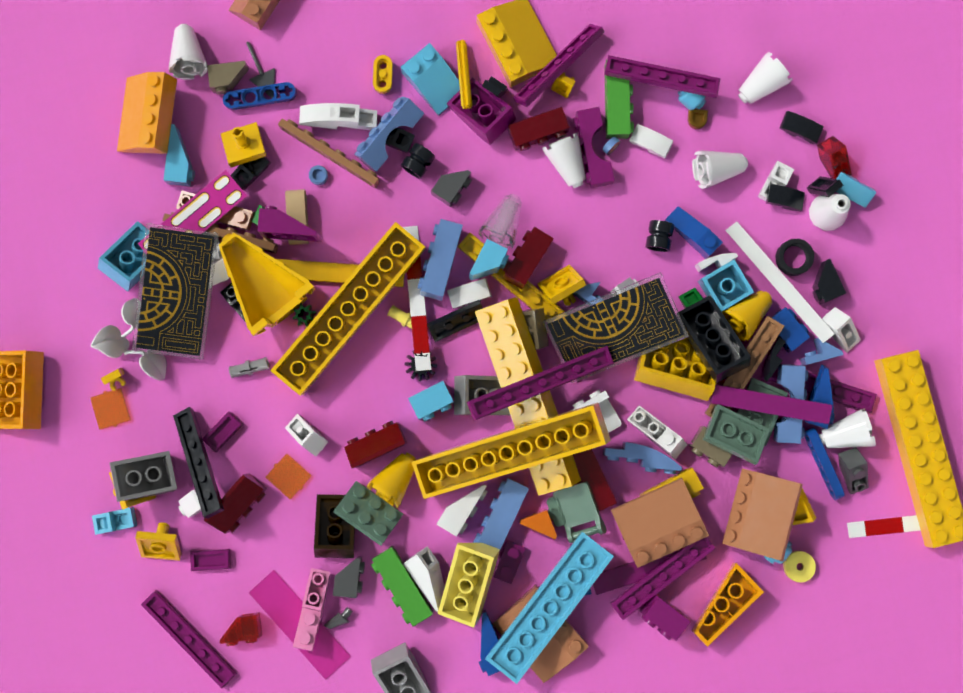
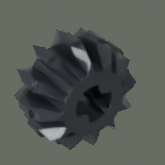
[404,350,437,381]

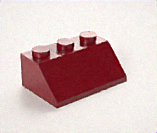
[344,421,407,468]
[204,473,267,534]

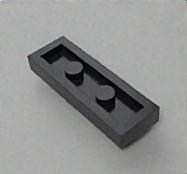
[427,300,483,342]

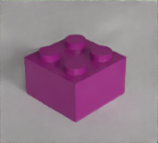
[640,595,690,641]

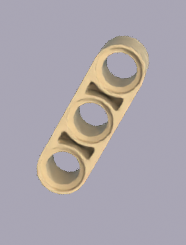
[285,189,309,245]

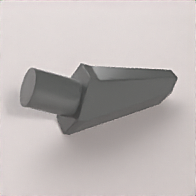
[324,607,353,629]

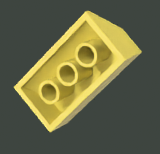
[437,543,500,628]

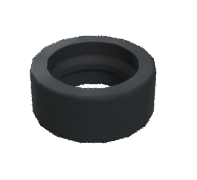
[775,239,814,276]

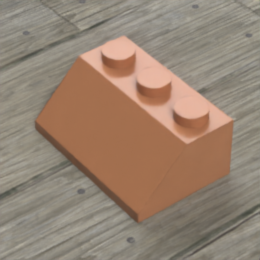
[229,0,280,30]

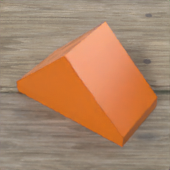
[519,509,557,540]

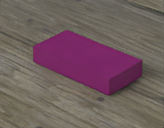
[202,411,243,453]
[190,549,231,571]

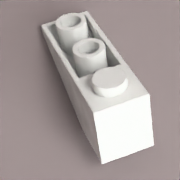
[627,405,687,459]
[437,484,488,537]
[403,546,445,612]

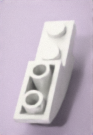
[299,103,377,130]

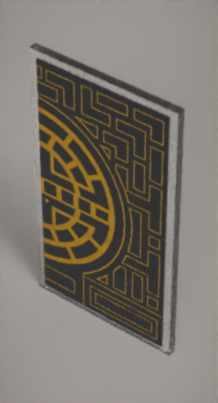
[132,223,219,360]
[543,272,689,383]

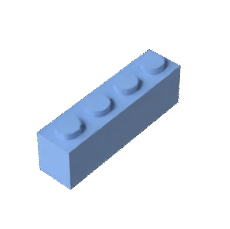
[418,219,463,301]
[473,478,529,549]

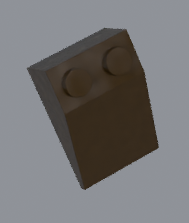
[314,494,355,558]

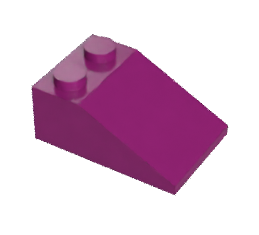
[446,77,516,145]
[257,206,322,242]

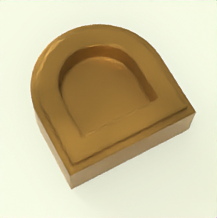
[687,109,708,129]

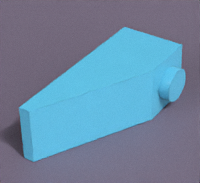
[163,124,195,187]

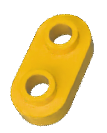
[373,55,393,94]

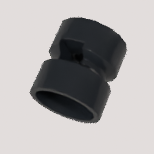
[400,143,435,179]
[645,220,674,252]

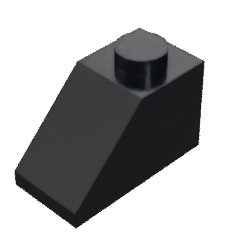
[812,259,846,305]

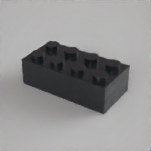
[676,295,751,384]

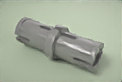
[229,357,270,378]

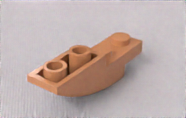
[176,191,255,231]

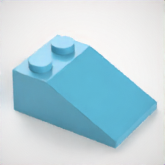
[401,43,460,115]
[98,221,150,292]

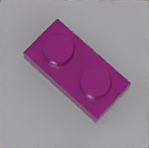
[493,540,526,584]

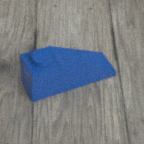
[665,206,723,259]
[804,364,835,429]
[479,609,499,676]

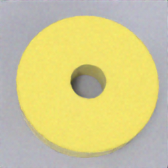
[783,551,816,582]

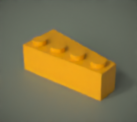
[692,563,764,647]

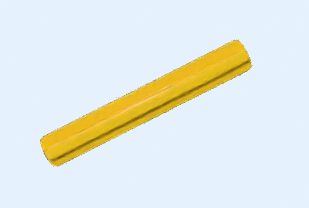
[456,40,472,109]

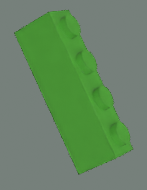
[604,60,634,139]
[371,546,433,627]

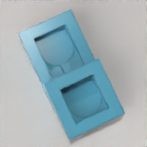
[836,172,876,208]
[92,507,137,535]

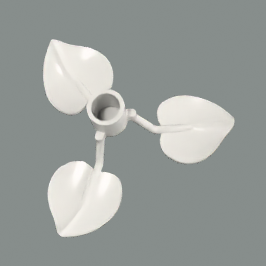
[91,298,167,381]

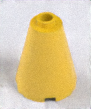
[722,291,772,341]
[367,452,416,508]

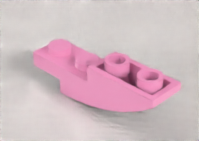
[293,568,330,652]

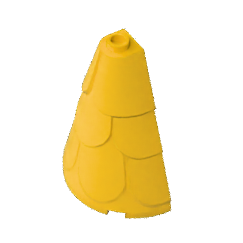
[219,232,315,336]

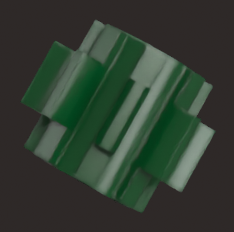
[293,303,317,327]

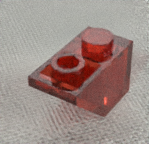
[817,136,852,179]
[220,612,262,646]

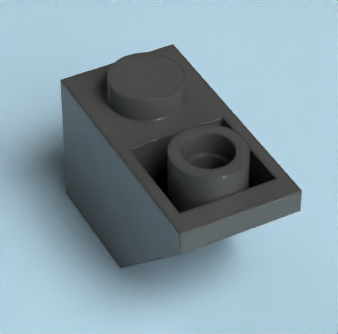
[431,170,472,207]
[838,447,869,494]
[333,557,365,598]

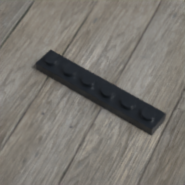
[173,407,224,519]

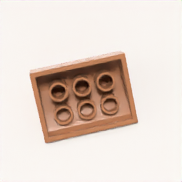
[722,468,803,561]
[611,478,709,568]
[492,585,589,683]

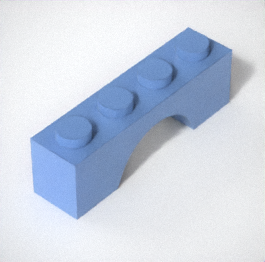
[354,97,424,172]
[773,364,808,444]

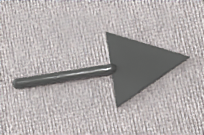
[246,42,275,98]

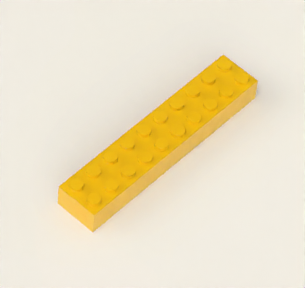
[270,222,426,396]
[475,297,581,496]
[874,350,963,548]
[412,402,611,499]

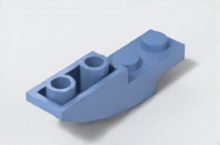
[603,442,682,474]

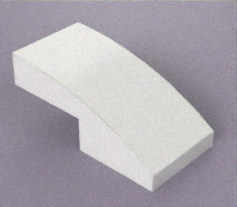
[629,124,673,158]
[758,161,794,201]
[695,253,738,272]
[447,278,492,309]

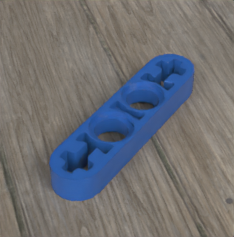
[223,82,297,110]
[804,428,845,500]

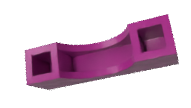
[573,107,615,188]

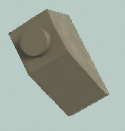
[207,61,249,94]

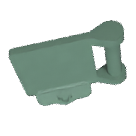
[547,482,607,544]

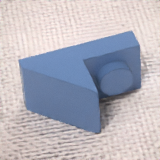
[572,282,604,306]
[800,338,843,366]

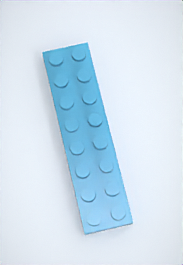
[485,532,614,684]

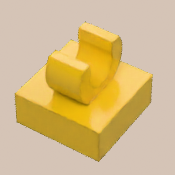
[551,72,576,98]
[101,367,126,391]

